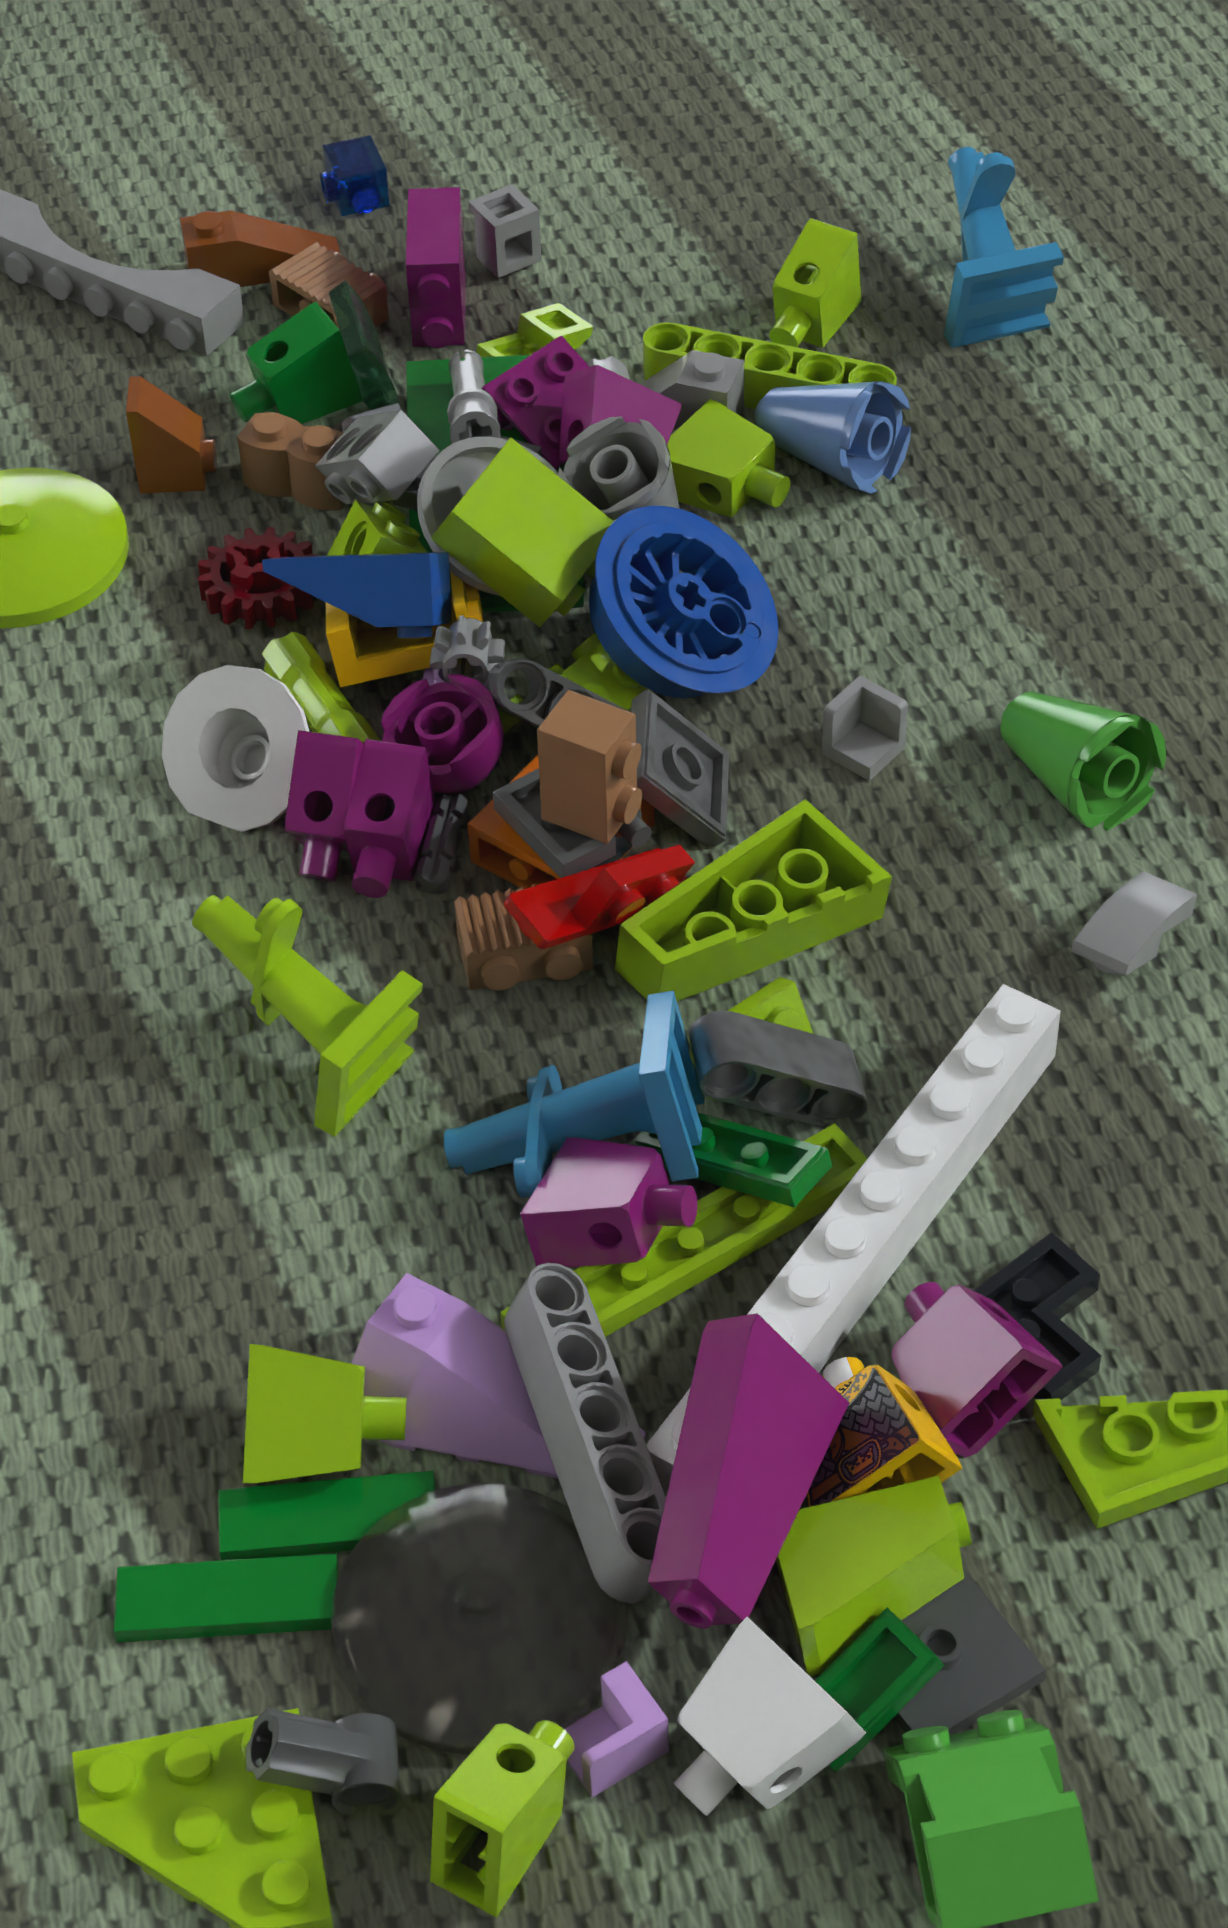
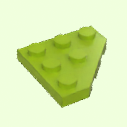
[72,1708,334,1928]

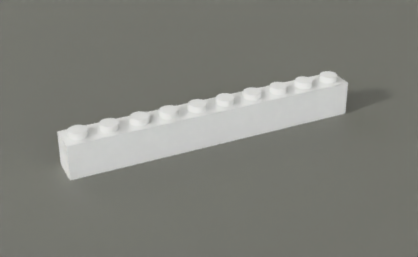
[646,984,1061,1497]

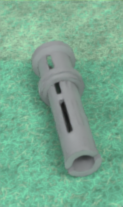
[447,349,501,444]

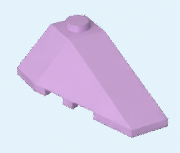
[351,1273,646,1478]

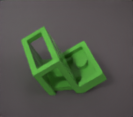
[883,1710,1099,1928]

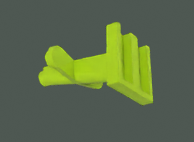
[192,895,423,1137]

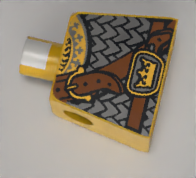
[807,1357,962,1507]

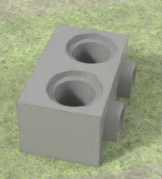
[315,410,440,505]

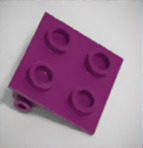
[482,335,589,469]

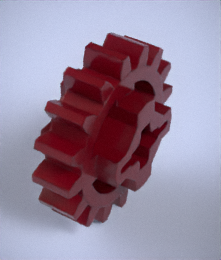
[197,527,319,629]

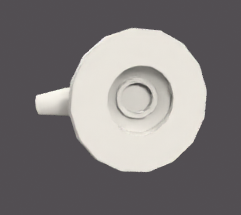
[161,665,309,832]

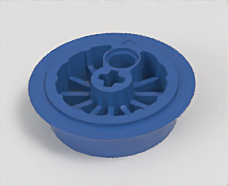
[589,506,778,698]

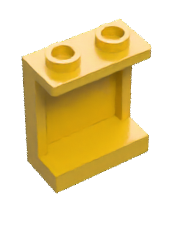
[326,571,484,687]

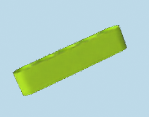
[643,322,897,410]

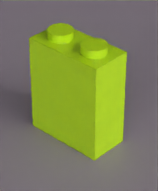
[430,437,614,627]

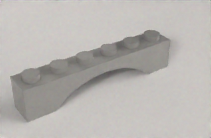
[0,189,245,356]

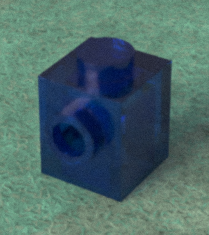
[320,135,390,216]

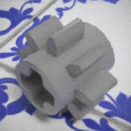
[429,616,505,684]

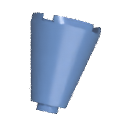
[755,381,911,494]

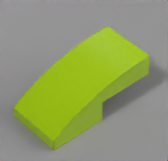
[476,303,593,357]

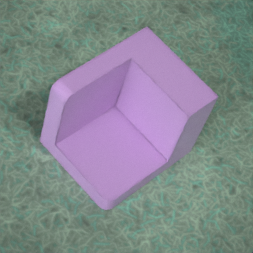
[564,1661,669,1798]

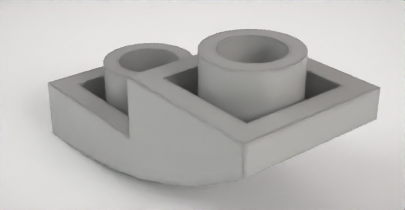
[1071,871,1197,976]

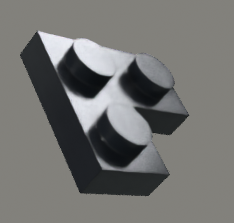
[973,1232,1101,1400]

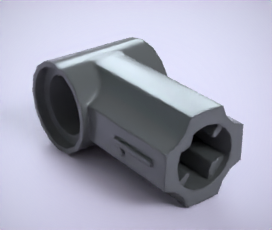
[246,1708,401,1814]

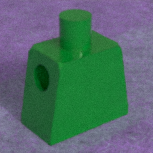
[229,302,363,424]

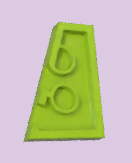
[1033,1389,1228,1529]

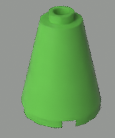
[1000,691,1166,830]

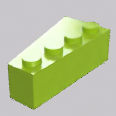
[615,799,892,1002]

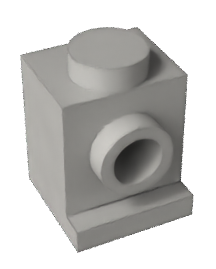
[468,184,542,278]

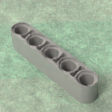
[504,1263,666,1603]

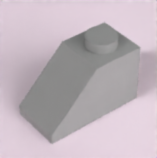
[642,350,744,430]

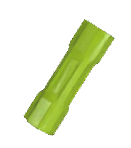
[262,632,381,744]

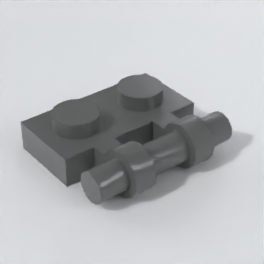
[493,768,652,878]

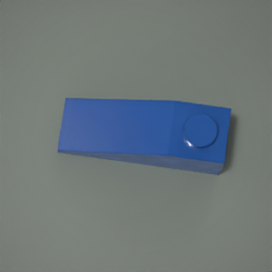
[262,552,452,638]

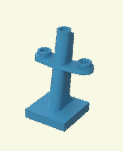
[944,147,1064,348]
[444,991,705,1198]

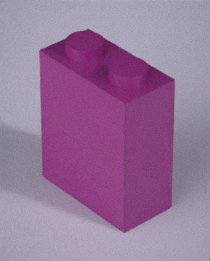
[406,187,466,348]

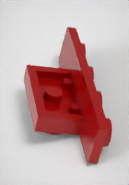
[503,844,695,949]

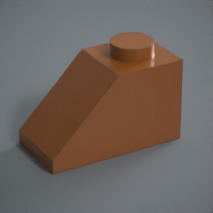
[126,376,217,493]

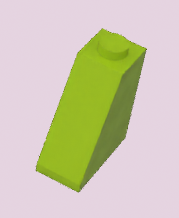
[776,1475,972,1677]

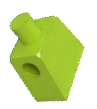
[769,218,861,348]
[667,399,790,518]
[243,1344,407,1483]
[430,1720,575,1918]

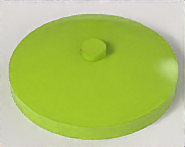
[0,468,129,628]

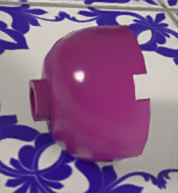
[381,674,504,795]

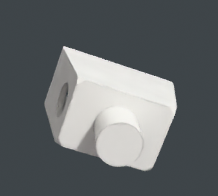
[674,1617,866,1816]

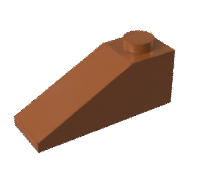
[180,210,340,287]

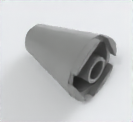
[558,416,680,562]

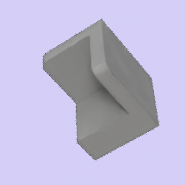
[822,675,908,781]

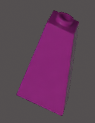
[648,1313,849,1629]

